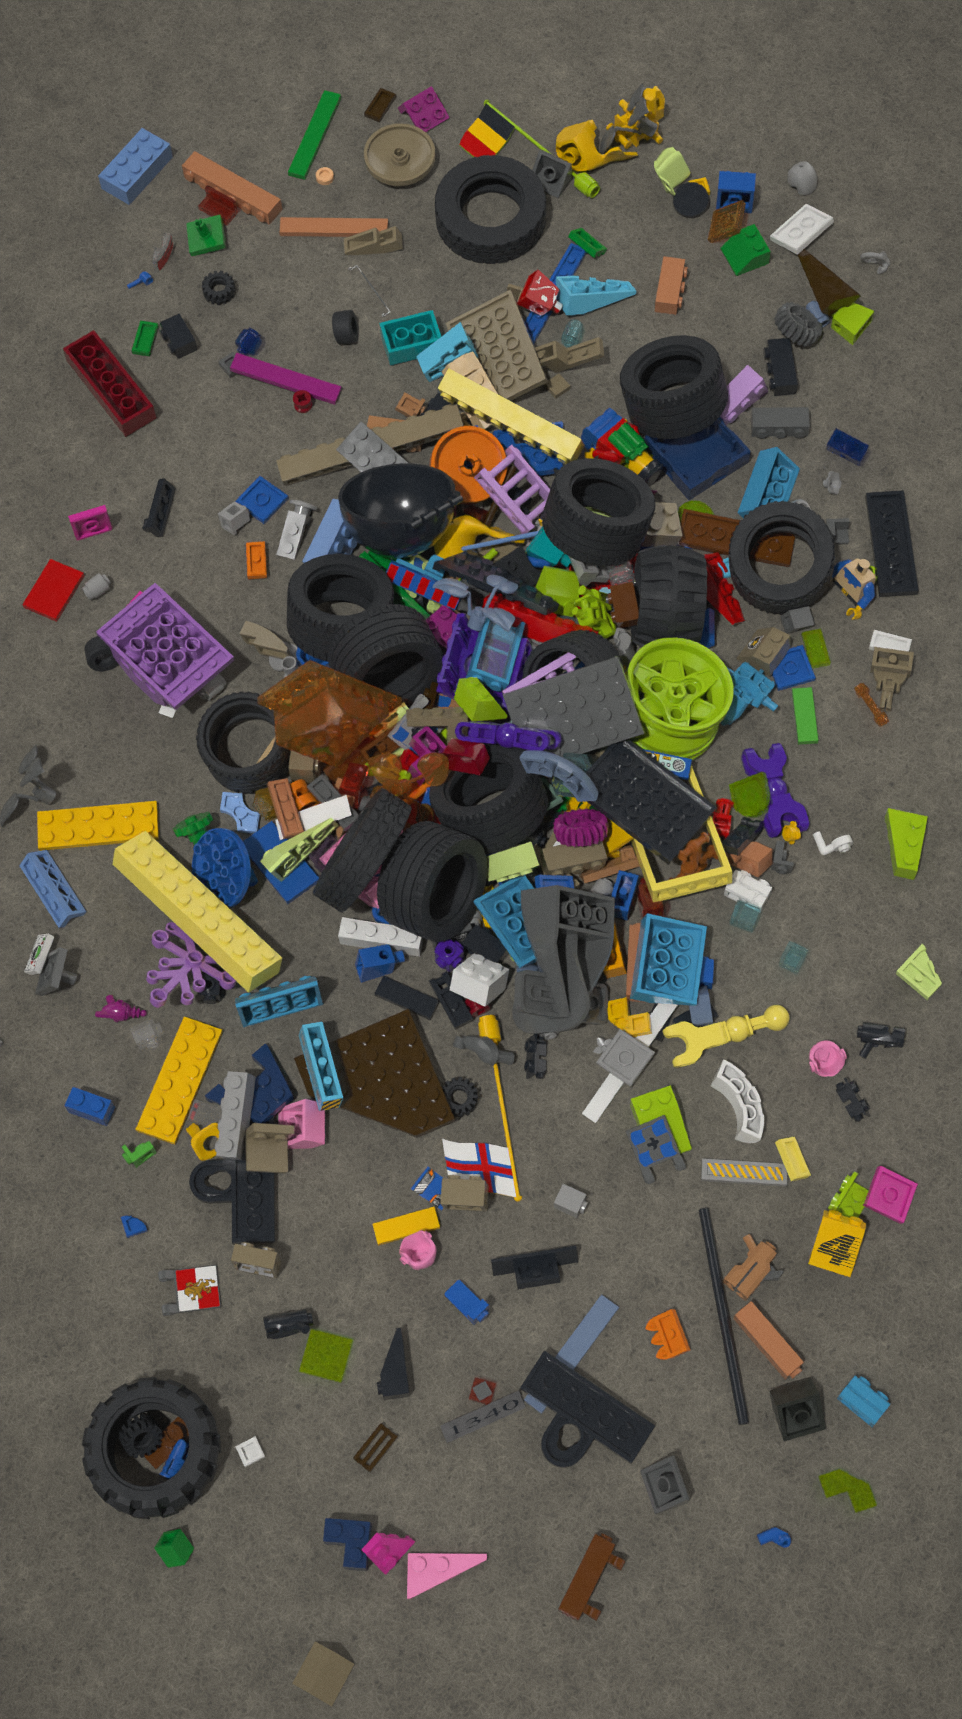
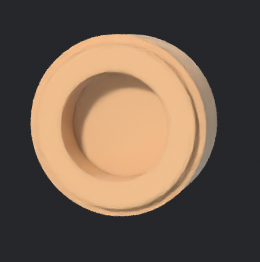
[316,167,334,185]

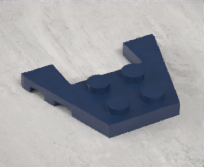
[205,1043,294,1124]

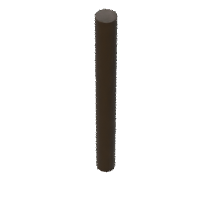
[480,465,517,537]

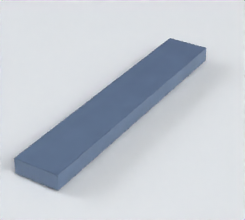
[524,1294,619,1414]

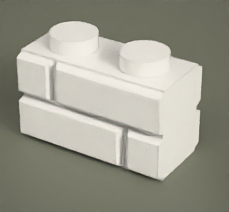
[724,870,772,913]

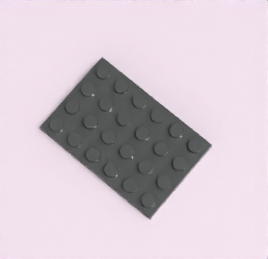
[503,655,645,759]

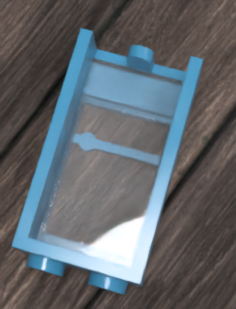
[466,618,525,692]

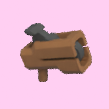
[723,1234,783,1301]

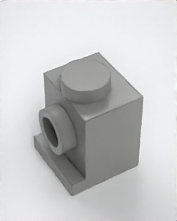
[218,501,250,535]

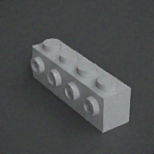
[215,1071,256,1161]

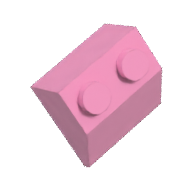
[278,1099,325,1149]

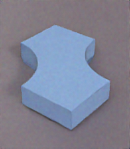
[220,792,260,833]

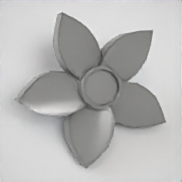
[593,1037,613,1054]

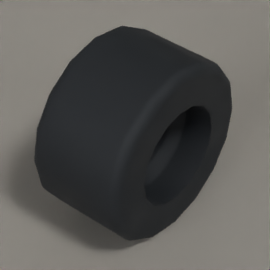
[332,310,359,345]
[84,636,119,672]

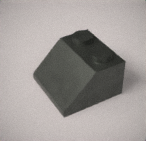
[769,1379,826,1441]

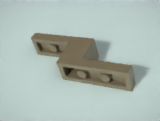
[535,337,604,373]
[406,707,478,745]

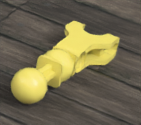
[663,1005,790,1068]

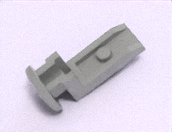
[276,499,317,560]

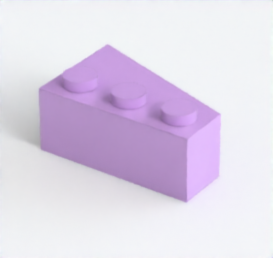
[720,365,768,425]

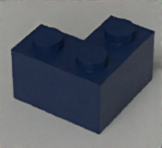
[323,1518,372,1571]

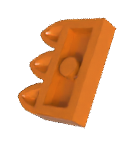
[645,1309,690,1360]

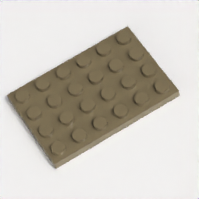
[446,289,548,401]

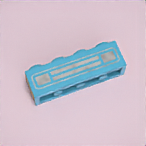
[299,1022,343,1111]

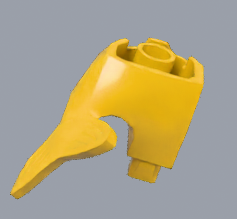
[556,120,638,171]
[434,515,525,559]

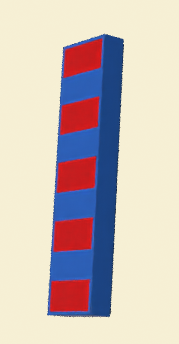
[386,560,460,610]

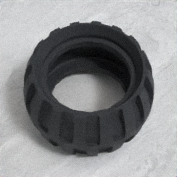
[631,545,707,647]

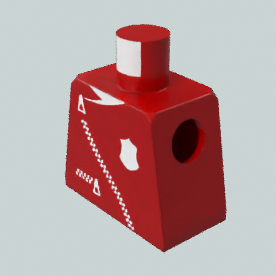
[517,270,563,315]

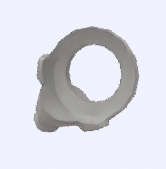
[860,251,890,274]

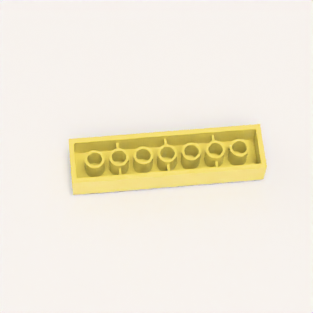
[438,368,585,465]

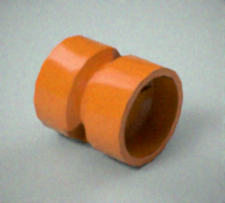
[289,779,319,812]

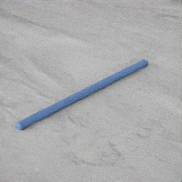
[461,531,539,551]

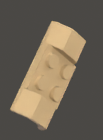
[442,352,499,430]

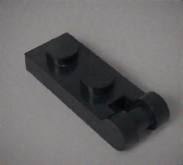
[721,817,764,855]
[428,971,473,1030]

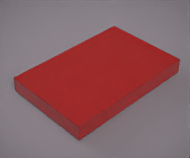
[22,559,85,622]

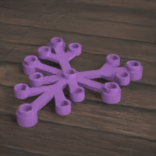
[146,922,236,1008]

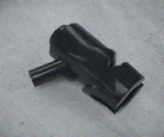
[856,1022,905,1059]
[263,1309,314,1339]

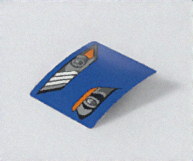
[411,1167,443,1210]

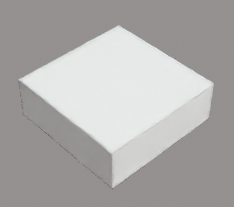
[235,1437,265,1468]

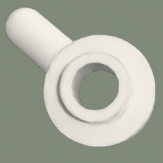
[813,831,853,855]

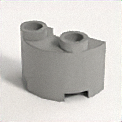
[613,627,635,672]

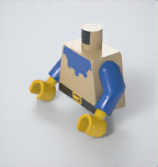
[830,558,876,620]

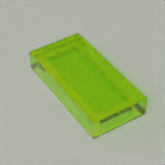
[801,628,831,669]

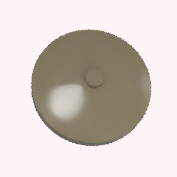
[364,123,435,186]

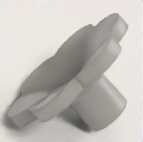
[823,471,842,495]

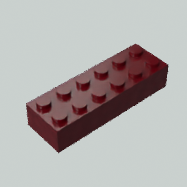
[63,330,157,437]

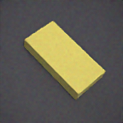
[775,1137,811,1181]

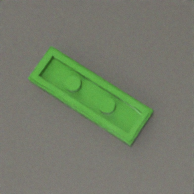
[792,687,818,745]

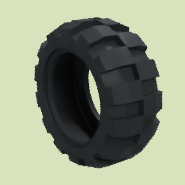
[82,1377,221,1520]

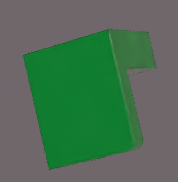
[154,1529,194,1568]

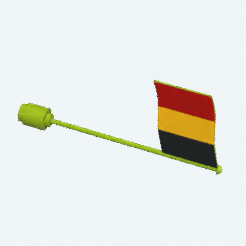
[459,100,600,198]

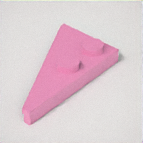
[407,1553,487,1599]

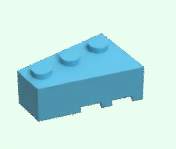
[416,322,479,382]

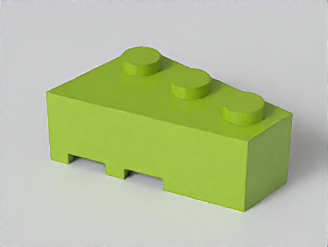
[885,808,928,880]

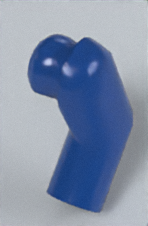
[757,1527,791,1548]

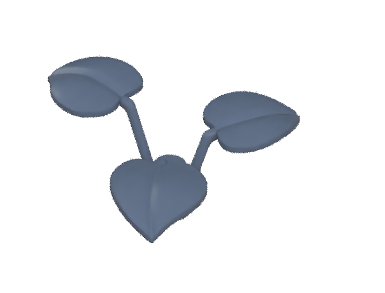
[432,575,518,632]

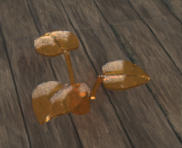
[367,752,449,828]

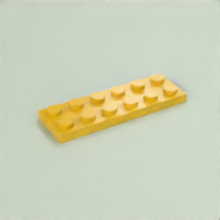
[37,801,159,851]
[135,1017,223,1145]

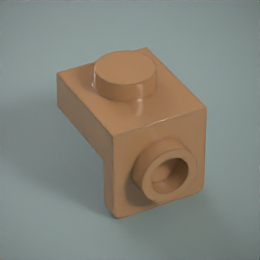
[395,392,426,417]

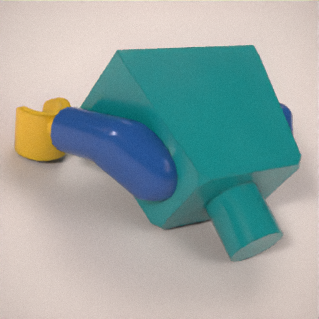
[525,519,571,568]

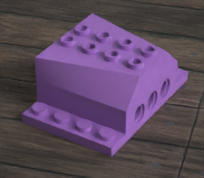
[96,583,234,711]

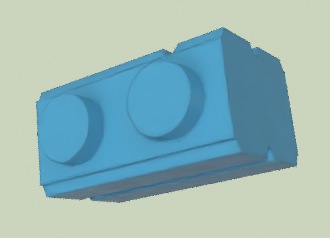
[837,1376,890,1427]

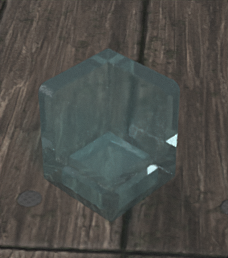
[729,900,760,933]
[778,941,808,975]

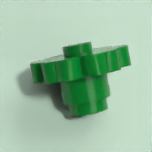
[173,811,213,845]

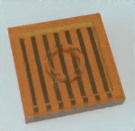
[708,200,746,243]

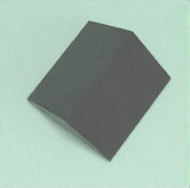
[532,149,572,198]
[640,1456,689,1514]

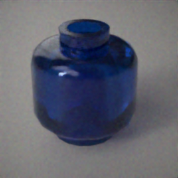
[235,327,262,356]

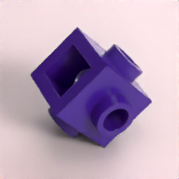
[434,939,464,973]

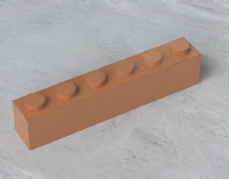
[182,151,282,225]

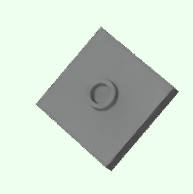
[596,1029,655,1087]

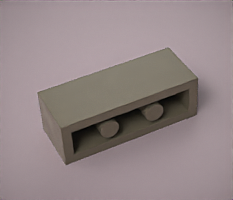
[540,841,607,876]

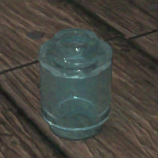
[561,320,583,348]

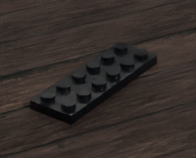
[865,490,919,597]

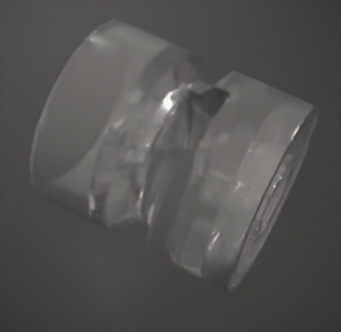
[606,560,636,586]

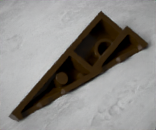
[798,248,861,317]

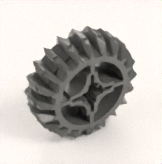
[774,302,823,347]

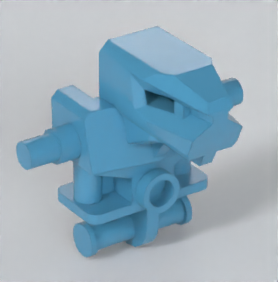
[721,662,778,726]

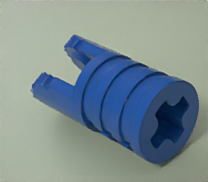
[159,1439,189,1479]

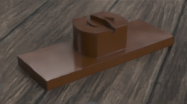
[145,1417,189,1469]

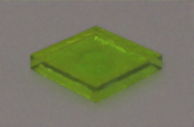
[299,1329,353,1383]

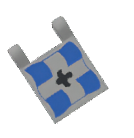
[387,694,446,757]

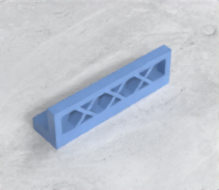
[19,850,86,928]

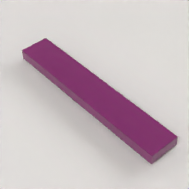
[230,353,341,405]

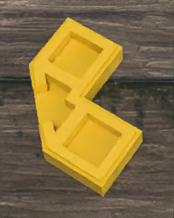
[607,997,652,1037]

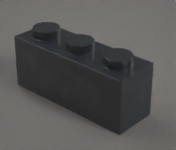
[763,338,798,396]

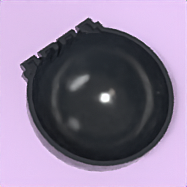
[338,463,463,558]

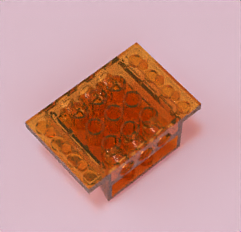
[257,660,402,768]

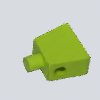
[831,302,874,345]

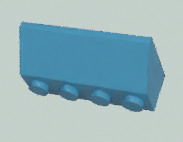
[738,447,800,519]

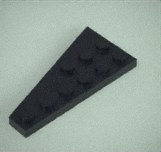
[433,550,559,615]

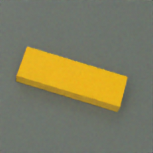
[373,1207,440,1246]

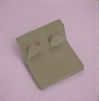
[246,1123,294,1173]

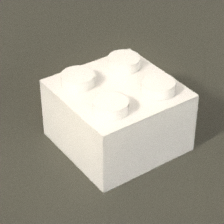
[450,953,509,1006]

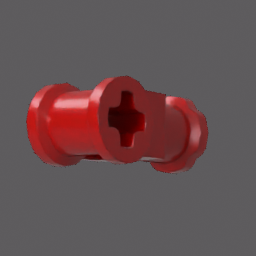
[708,798,734,838]

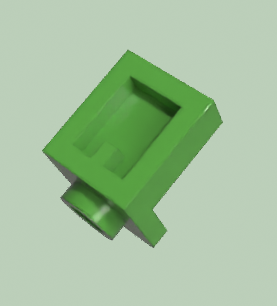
[122,1141,157,1168]

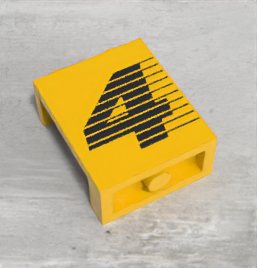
[808,1210,866,1277]

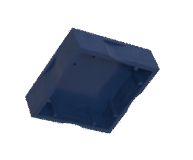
[644,417,751,501]

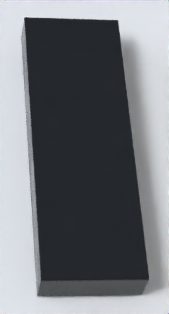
[374,976,439,1020]

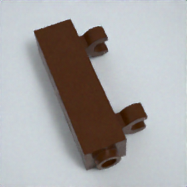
[558,1533,625,1622]

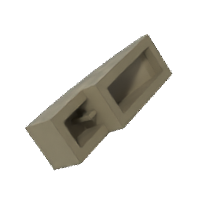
[344,226,403,255]
[239,621,293,659]

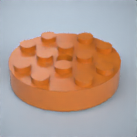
[429,426,507,505]

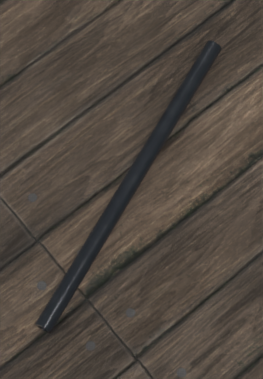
[698,1208,749,1425]

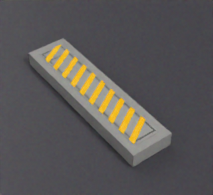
[701,1158,787,1187]

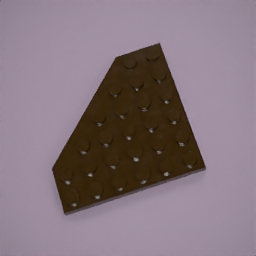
[294,1009,455,1138]

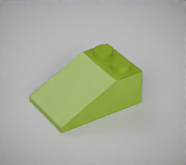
[630,1085,692,1154]

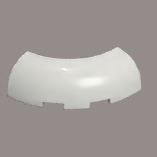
[711,1060,764,1143]

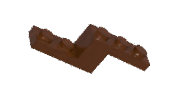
[322,721,400,784]

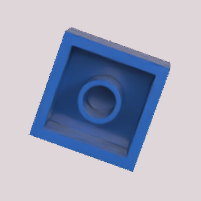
[716,171,756,213]

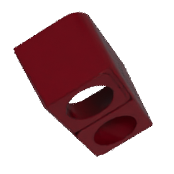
[441,738,490,775]

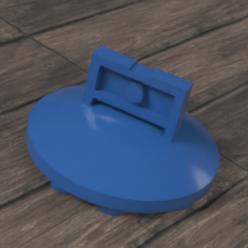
[192,828,258,909]

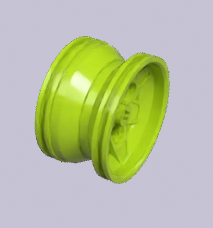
[625,638,734,760]

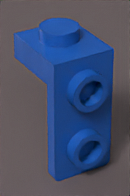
[444,1280,489,1325]

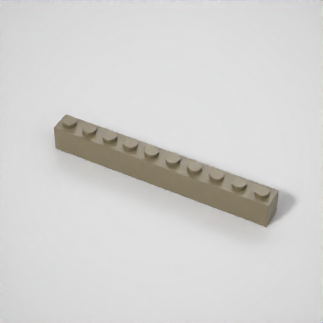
[276,404,463,486]

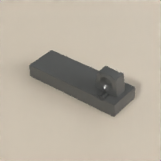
[307,774,358,831]

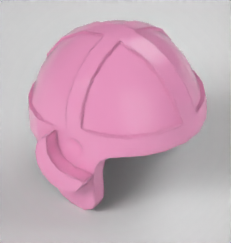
[809,1040,847,1077]
[399,1230,437,1270]

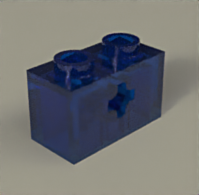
[826,428,869,467]

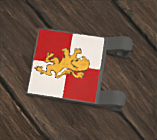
[158,1265,221,1316]

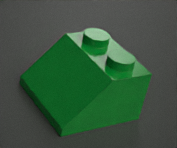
[720,224,771,276]

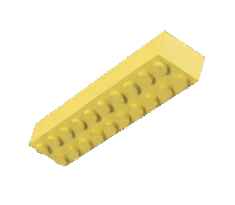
[113,831,282,993]

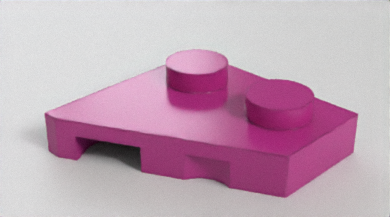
[361,1533,415,1575]

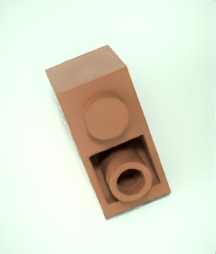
[725,841,772,877]

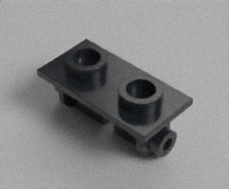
[524,1034,546,1079]
[835,1077,871,1122]

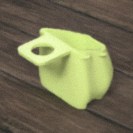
[654,147,691,196]

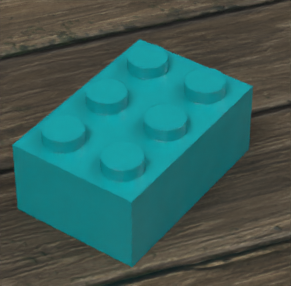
[379,310,441,365]

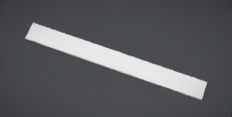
[582,1003,678,1123]

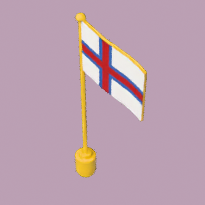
[442,1015,522,1202]

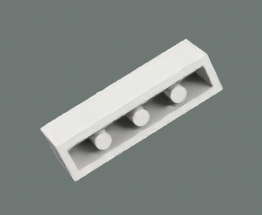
[338,917,424,956]

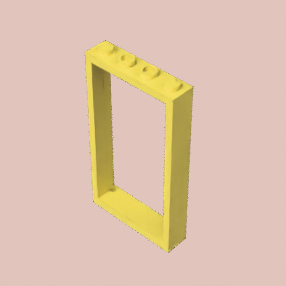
[631,765,732,903]

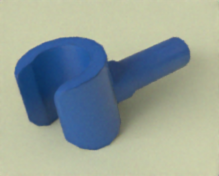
[127,271,153,289]

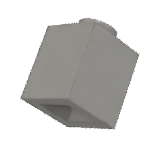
[554,1184,588,1218]

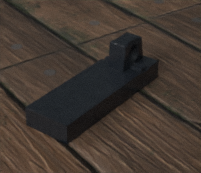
[142,478,176,537]

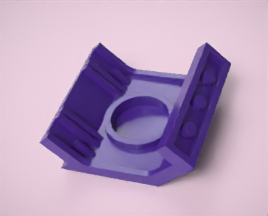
[436,613,533,717]

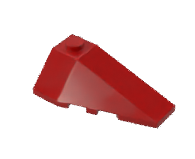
[704,552,745,625]

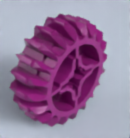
[553,808,609,848]

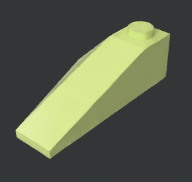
[260,818,339,882]

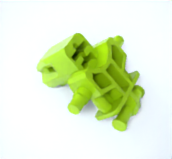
[572,585,616,658]

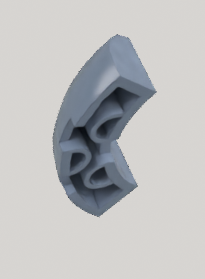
[519,750,598,802]

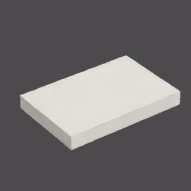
[770,204,834,255]

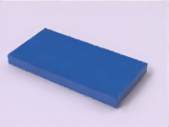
[243,821,319,904]

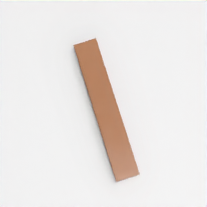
[279,217,388,237]

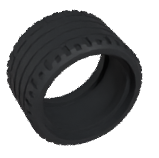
[522,630,626,682]
[196,691,296,794]

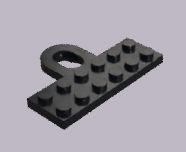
[189,1116,275,1245]
[519,1351,655,1468]

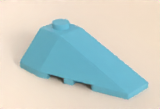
[556,276,636,316]

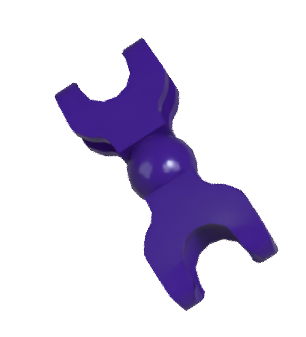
[455,721,562,751]
[741,743,809,838]

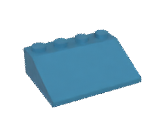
[473,874,536,968]
[630,913,707,1006]
[235,976,323,1027]

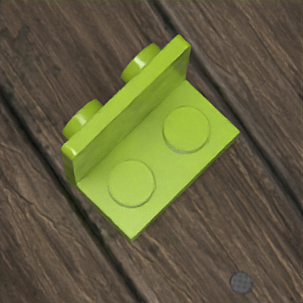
[828,1171,868,1218]

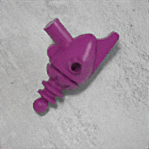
[95,995,147,1022]

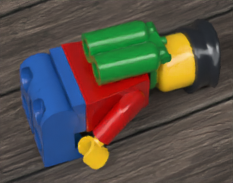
[580,408,664,486]

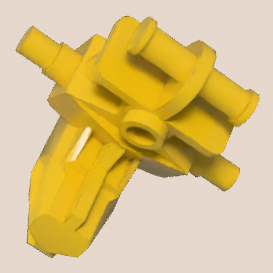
[606,86,665,149]

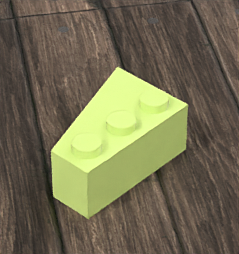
[486,842,539,883]

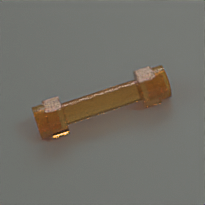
[854,683,889,727]

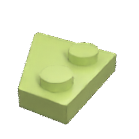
[896,944,942,1000]

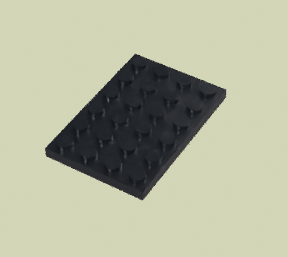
[586,739,717,865]

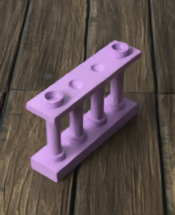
[474,445,550,534]
[502,652,576,694]

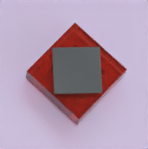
[469,1377,496,1405]

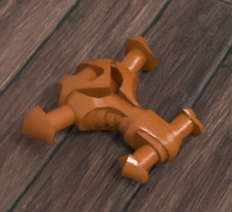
[669,832,718,880]

